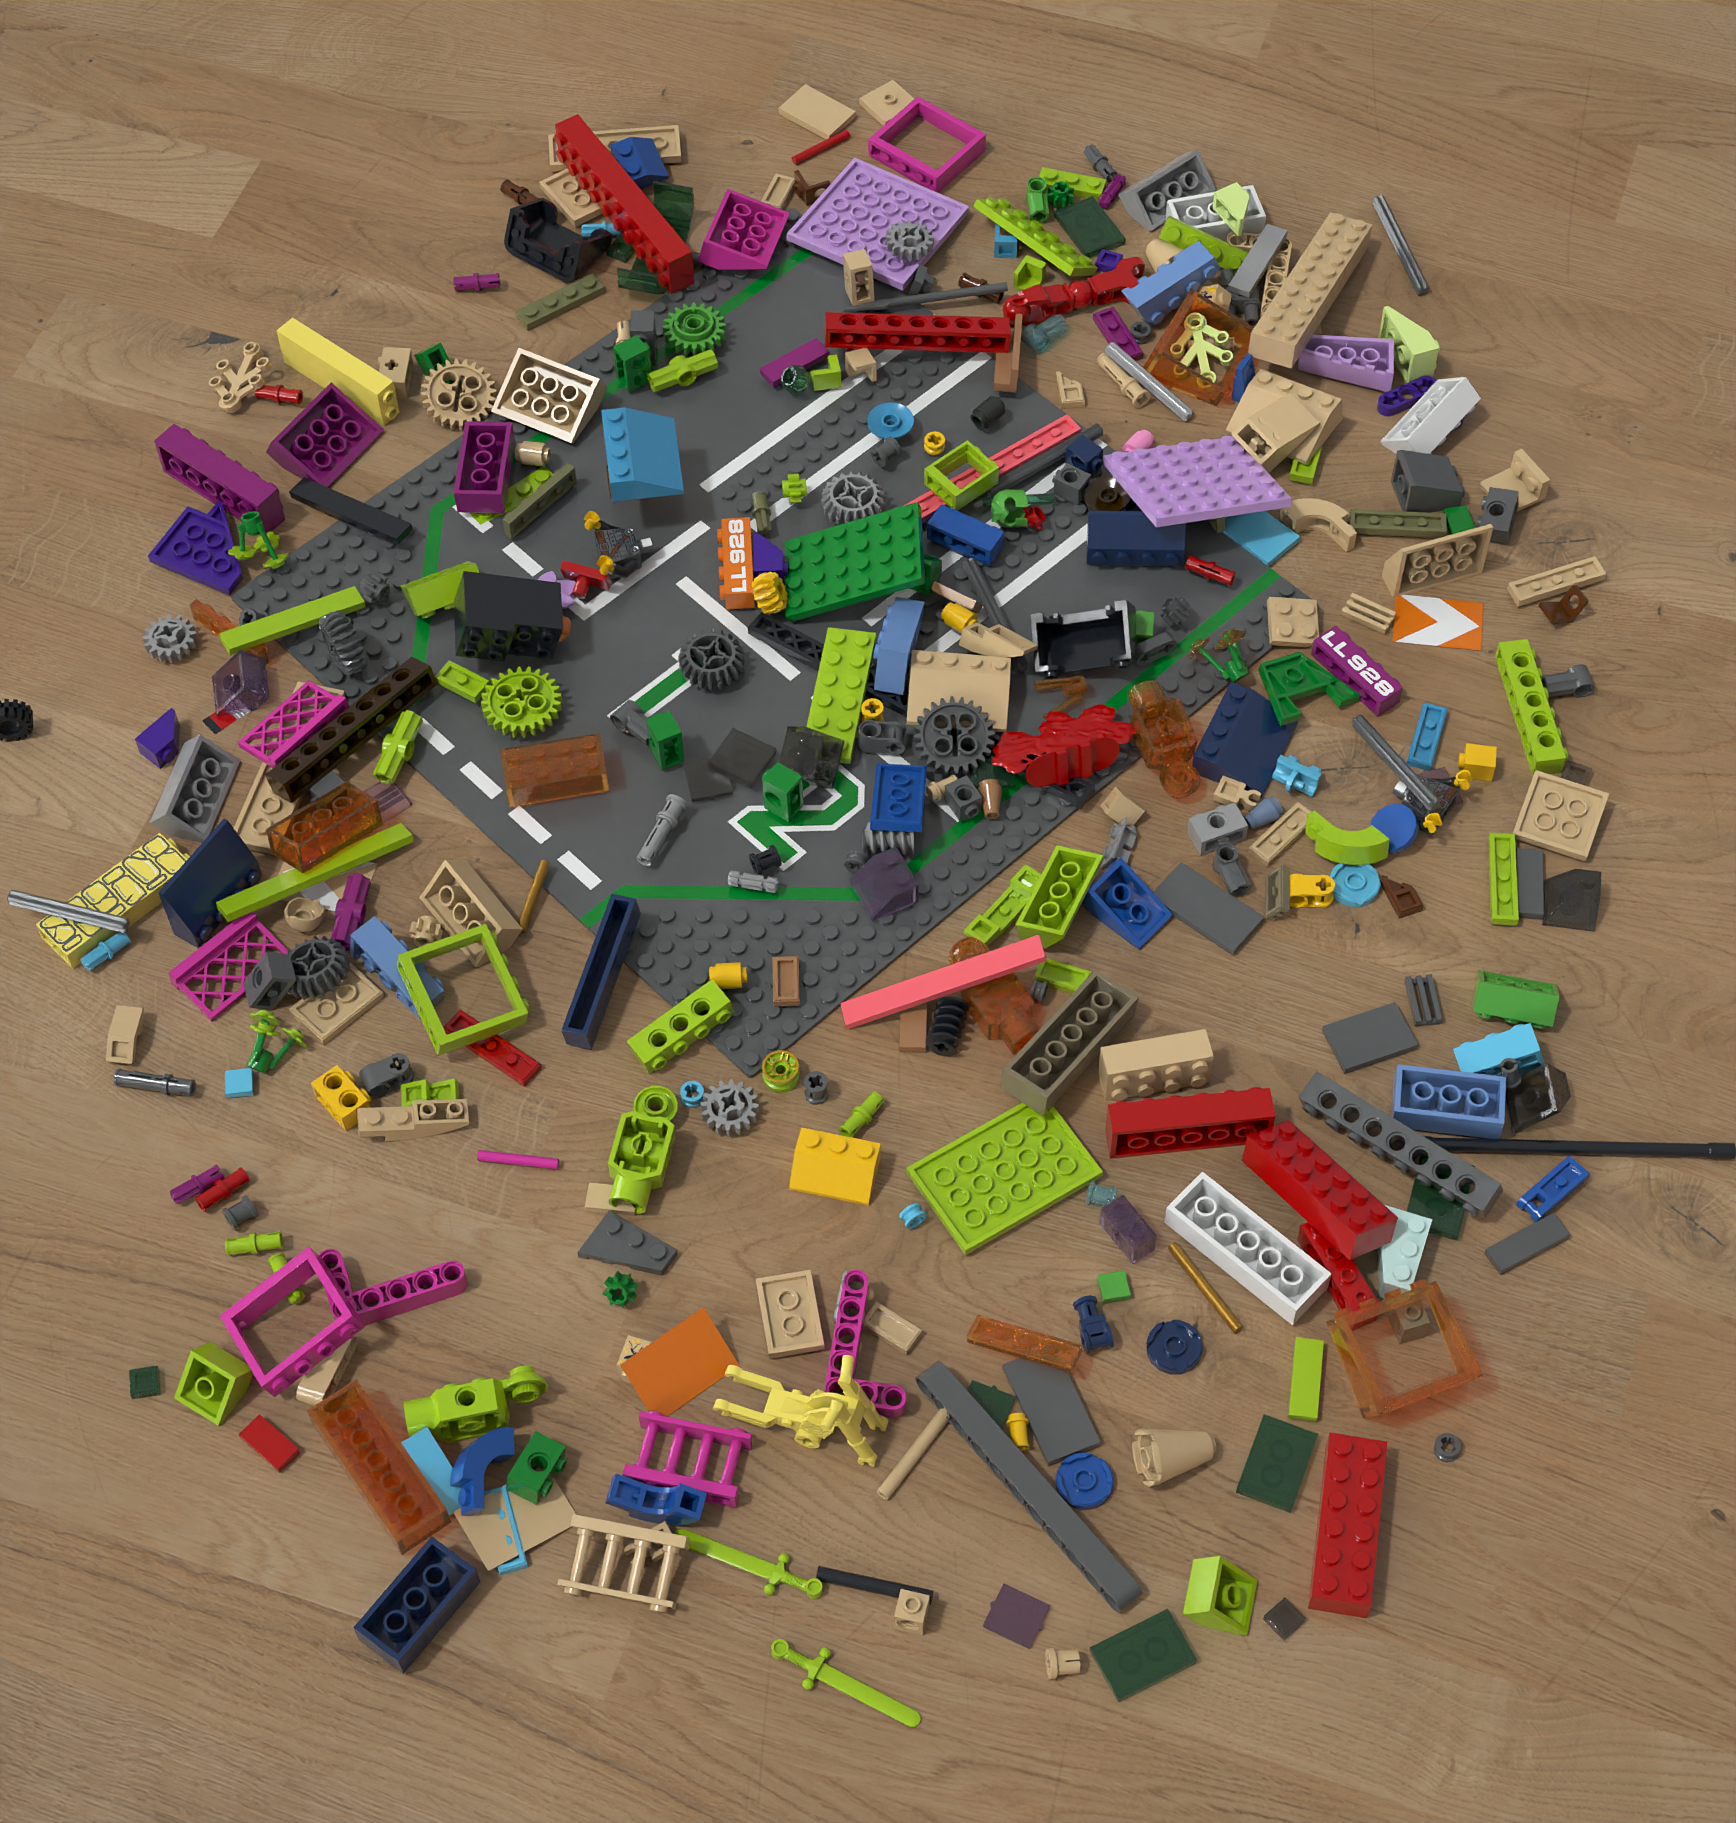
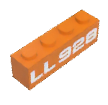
[717,517,755,609]

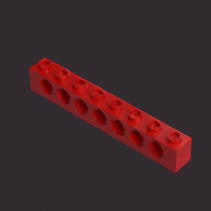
[824,312,1011,353]

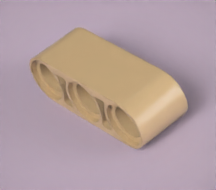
[296,1335,358,1409]

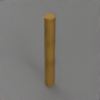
[518,860,550,933]

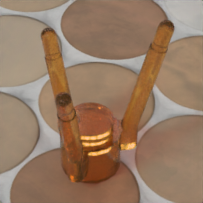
[1034,675,1087,719]

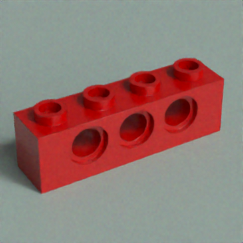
[1297,1222,1380,1331]

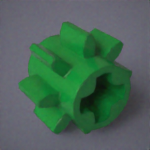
[1047,181,1074,209]
[603,1271,639,1308]

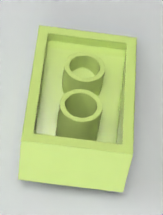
[1378,306,1440,384]

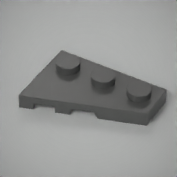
[577,1211,678,1276]

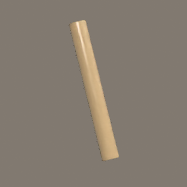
[876,1407,948,1500]

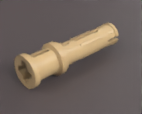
[1097,353,1151,408]

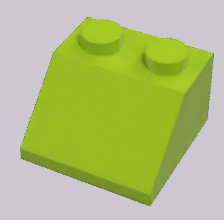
[174,1342,253,1426]
[1183,1556,1258,1636]

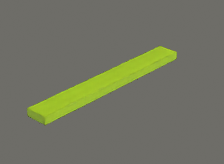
[216,823,414,922]

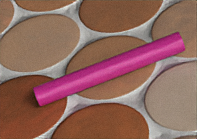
[477,1150,559,1169]

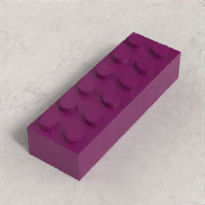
[154,424,285,533]

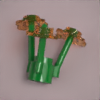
[1188,628,1249,682]

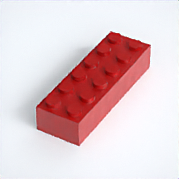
[1105,1087,1276,1159]
[1242,1120,1398,1260]
[1308,1432,1387,1619]

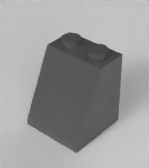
[1391,450,1465,513]

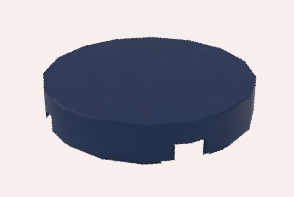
[1146,1320,1203,1375]

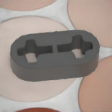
[1135,632,1177,666]

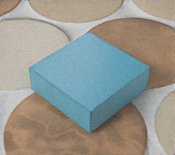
[225,1068,254,1098]

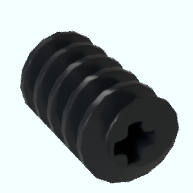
[926,997,970,1056]

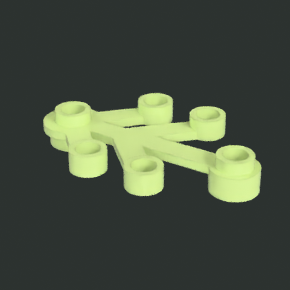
[1170,312,1234,391]

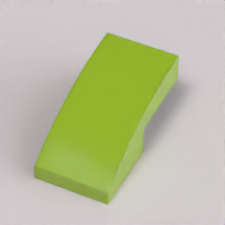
[401,1078,459,1107]

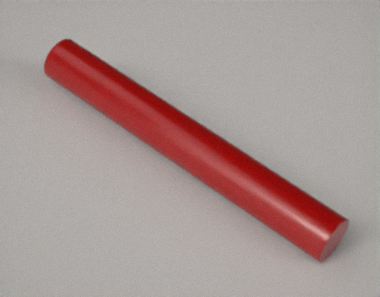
[792,130,850,165]

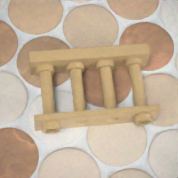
[557,1514,690,1613]

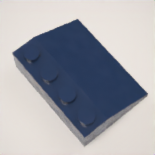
[1191,682,1298,799]
[158,819,262,948]

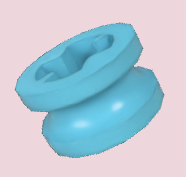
[680,1081,704,1108]
[899,1203,927,1229]

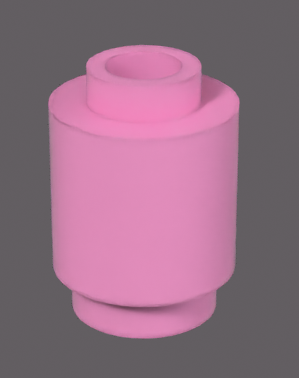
[1122,430,1155,452]

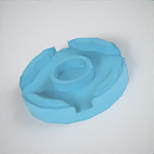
[1330,863,1381,907]

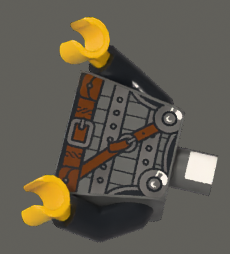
[584,511,653,579]
[1393,770,1473,837]

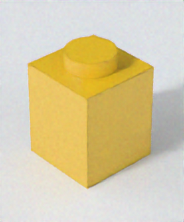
[1458,743,1497,782]

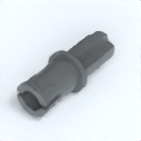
[1084,144,1117,183]

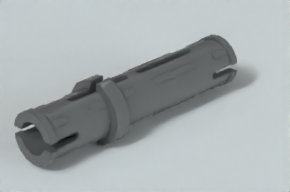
[114,1069,196,1097]

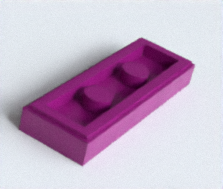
[1093,307,1143,361]
[760,338,830,388]

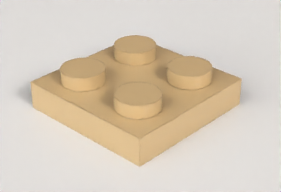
[1267,597,1319,648]

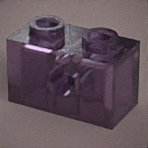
[1099,1195,1157,1264]

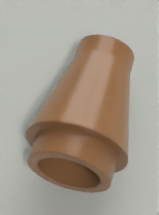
[977,779,1002,819]

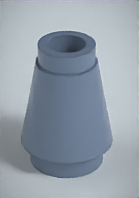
[1244,796,1283,830]

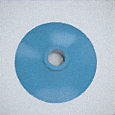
[867,402,914,439]

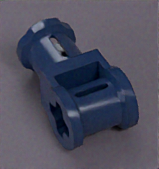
[1073,1295,1114,1354]

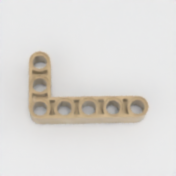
[1226,232,1292,318]

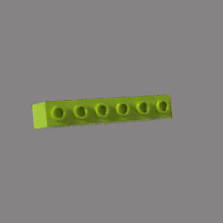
[1495,639,1568,776]

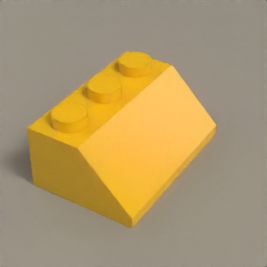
[789,1127,881,1206]

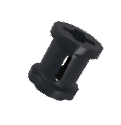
[749,845,782,875]

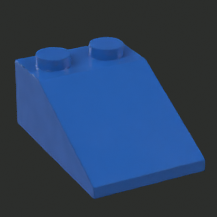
[1082,858,1173,949]

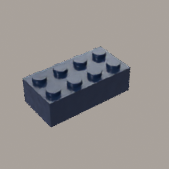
[353,1536,480,1674]

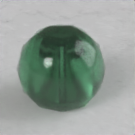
[781,365,810,394]

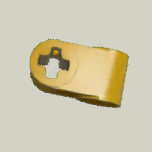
[1290,874,1335,908]

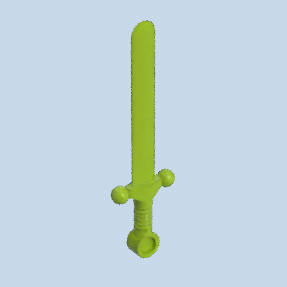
[674,1528,823,1599]
[771,1639,921,1727]

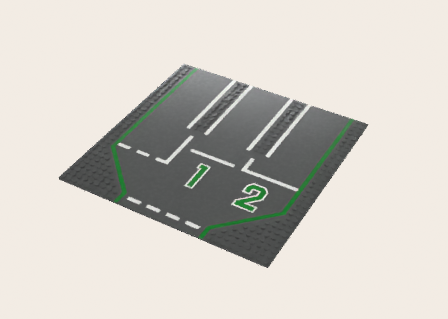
[231,208,1319,1078]

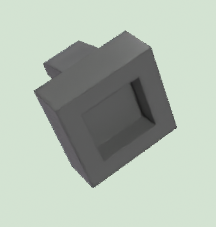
[908,264,935,296]

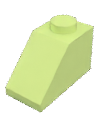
[1213,182,1250,236]

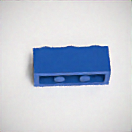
[927,504,1004,566]

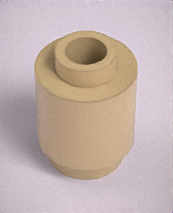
[515,441,552,467]

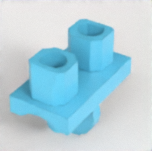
[1272,755,1321,797]

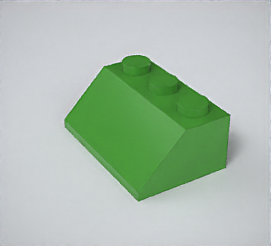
[1473,970,1559,1029]

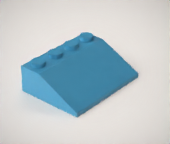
[601,407,684,502]

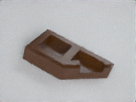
[1379,875,1424,919]

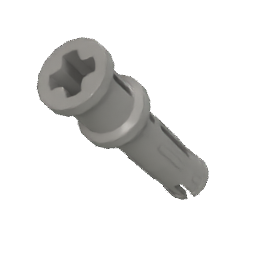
[636,794,688,866]

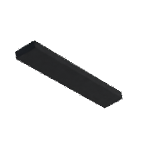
[289,477,413,544]

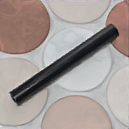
[816,1566,934,1605]

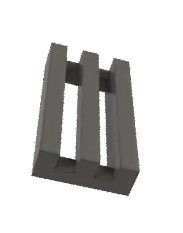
[1405,974,1442,1026]

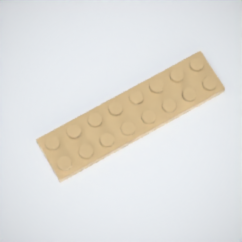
[234,681,346,856]

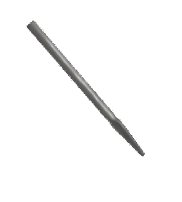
[843,282,1008,312]

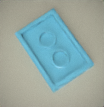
[1223,511,1300,566]

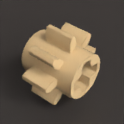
[409,916,443,947]

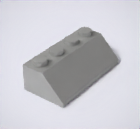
[1118,150,1216,231]
[150,734,240,843]

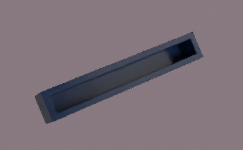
[561,894,641,1050]

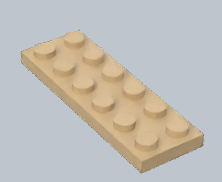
[548,125,682,172]

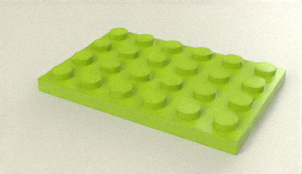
[906,1102,1103,1256]

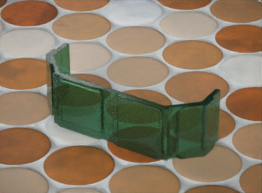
[617,181,694,295]

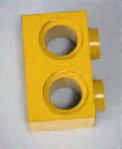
[311,1065,372,1131]

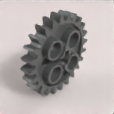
[913,696,995,777]

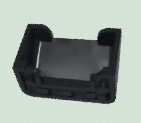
[504,198,613,283]
[1030,600,1136,679]

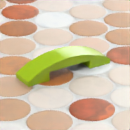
[963,864,1041,947]

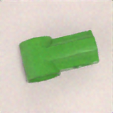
[1026,177,1049,223]

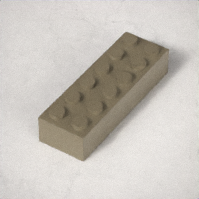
[1000,970,1139,1116]

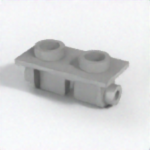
[1101,817,1137,869]

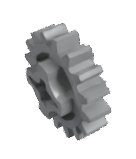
[885,220,934,261]
[143,614,198,663]
[700,1079,759,1136]

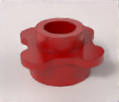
[1023,506,1046,531]

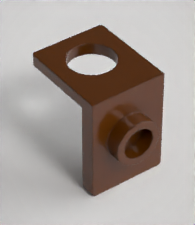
[794,170,830,206]
[1538,585,1589,622]

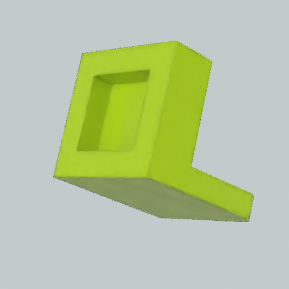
[1013,255,1046,291]
[810,354,841,391]

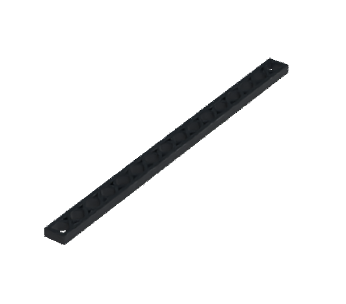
[748,612,1095,809]

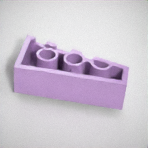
[1298,335,1394,392]

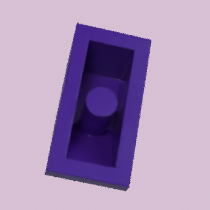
[754,533,788,582]
[135,708,180,769]

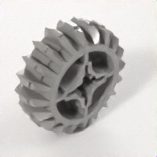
[821,471,886,525]

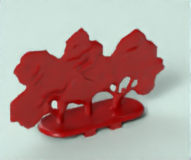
[991,704,1137,787]

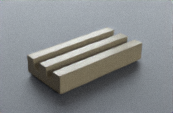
[1265,864,1290,921]

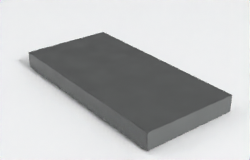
[1153,862,1264,955]
[1002,1345,1101,1466]

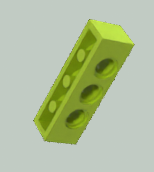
[627,979,734,1074]

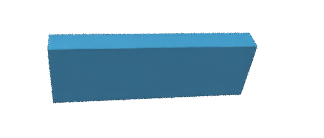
[1406,702,1448,771]

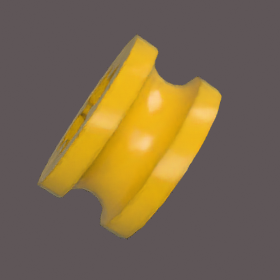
[924,431,945,455]

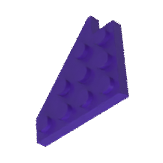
[148,501,243,595]

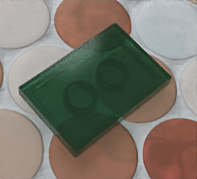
[1054,196,1126,258]
[1407,1155,1475,1241]
[1236,1414,1318,1513]
[1089,1609,1197,1703]

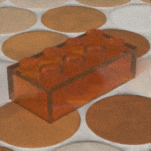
[500,733,609,807]
[266,782,383,873]

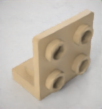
[1480,449,1550,512]

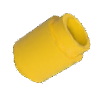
[941,602,978,634]
[709,962,748,989]

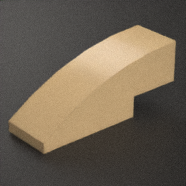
[959,622,1038,657]

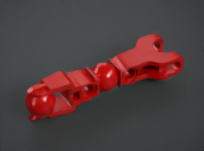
[1002,257,1145,327]

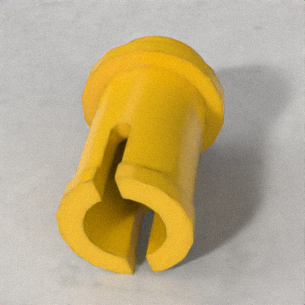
[1006,1413,1030,1451]

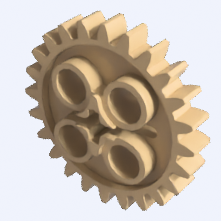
[421,358,497,431]

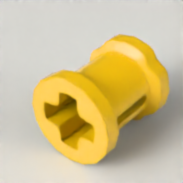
[861,698,884,722]

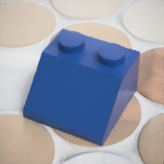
[610,137,669,189]

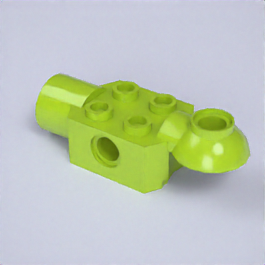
[608,1086,678,1214]
[403,1366,549,1444]

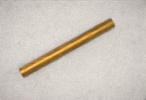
[1168,1242,1243,1334]

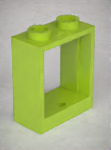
[924,440,999,511]

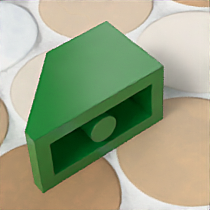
[414,343,462,386]
[909,554,942,596]

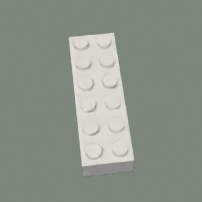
[1164,1172,1332,1325]

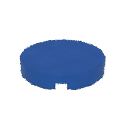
[1369,804,1419,854]
[1055,1452,1113,1510]

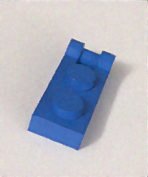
[1516,1155,1590,1222]

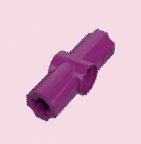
[331,873,371,951]

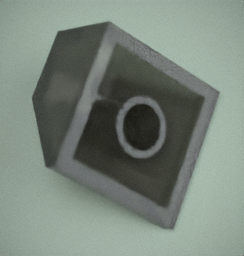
[1542,869,1602,932]
[1505,1063,1571,1133]

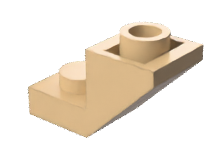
[106,1005,144,1064]

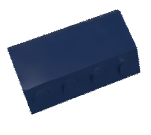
[1086,511,1186,566]

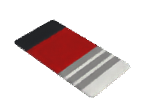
[203,698,251,734]

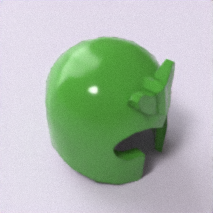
[991,489,1028,528]

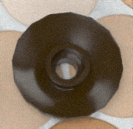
[1084,476,1131,511]

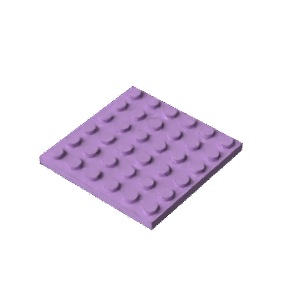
[787,157,969,291]
[1103,436,1292,527]

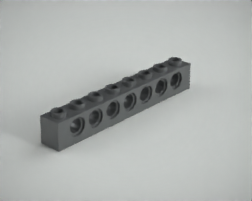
[1299,1071,1503,1218]

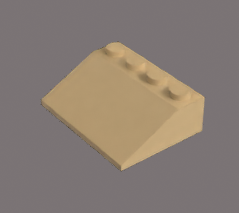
[491,348,608,444]
[1225,369,1343,465]
[1382,524,1493,598]
[906,650,1011,733]

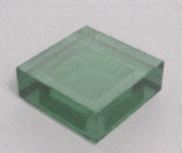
[606,236,635,263]
[129,1366,161,1400]

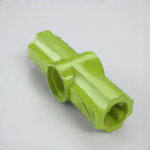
[647,349,718,392]
[373,710,423,785]

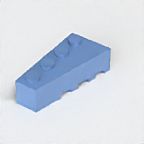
[1122,241,1221,328]
[873,597,924,695]
[350,916,444,1019]

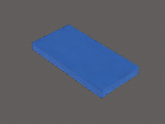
[870,763,927,832]

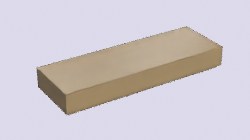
[1248,802,1311,867]

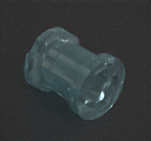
[1085,1181,1118,1211]

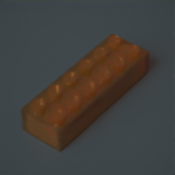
[307,1379,451,1555]

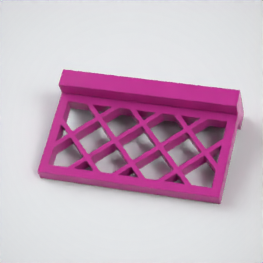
[237,680,349,768]
[169,912,288,1022]

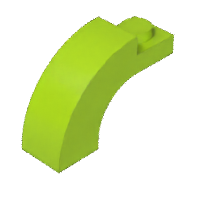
[1305,810,1390,865]

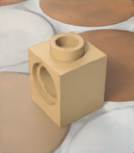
[894,1589,930,1636]

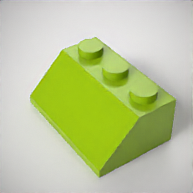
[401,561,480,618]

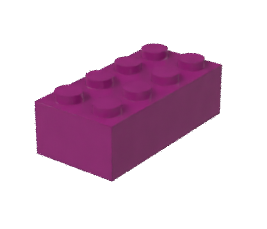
[454,421,515,513]

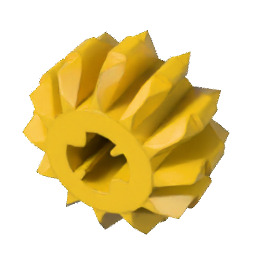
[752,572,788,614]

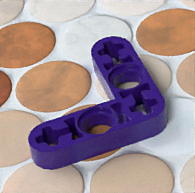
[1377,376,1464,430]

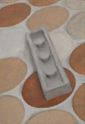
[1228,224,1288,298]

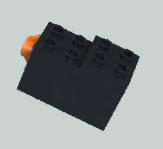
[454,571,571,661]

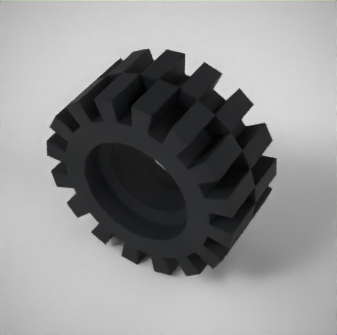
[0,699,33,742]

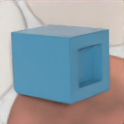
[994,223,1017,258]

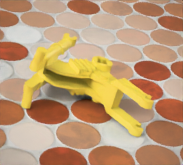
[713,1355,889,1467]

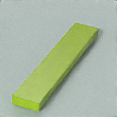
[219,586,365,655]

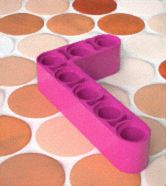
[319,1249,468,1325]
[825,1270,907,1418]

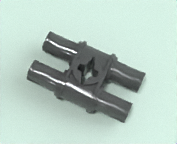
[1220,268,1261,329]

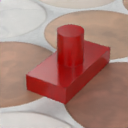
[560,560,612,599]

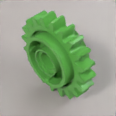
[663,302,726,356]

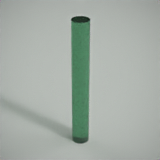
[983,493,1054,507]

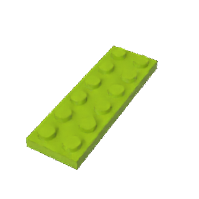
[973,197,1098,276]
[801,627,877,764]

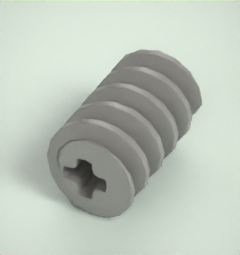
[862,822,914,855]

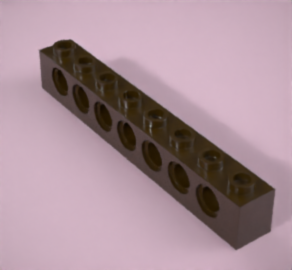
[265,656,438,803]

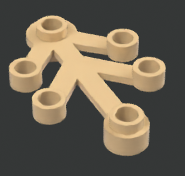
[209,342,272,413]

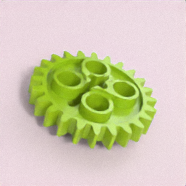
[481,666,562,738]

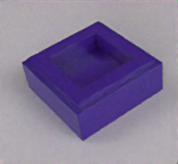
[1095,249,1123,272]

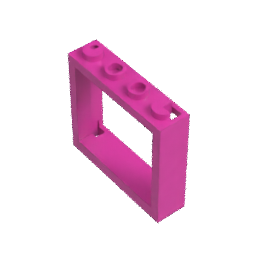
[868,96,986,193]
[220,1246,365,1397]

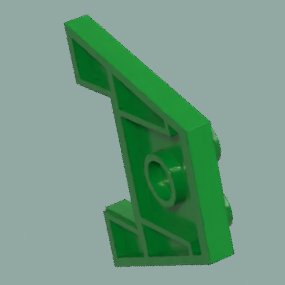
[1258,652,1361,726]

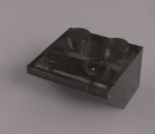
[779,726,845,789]

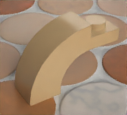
[1279,498,1357,552]

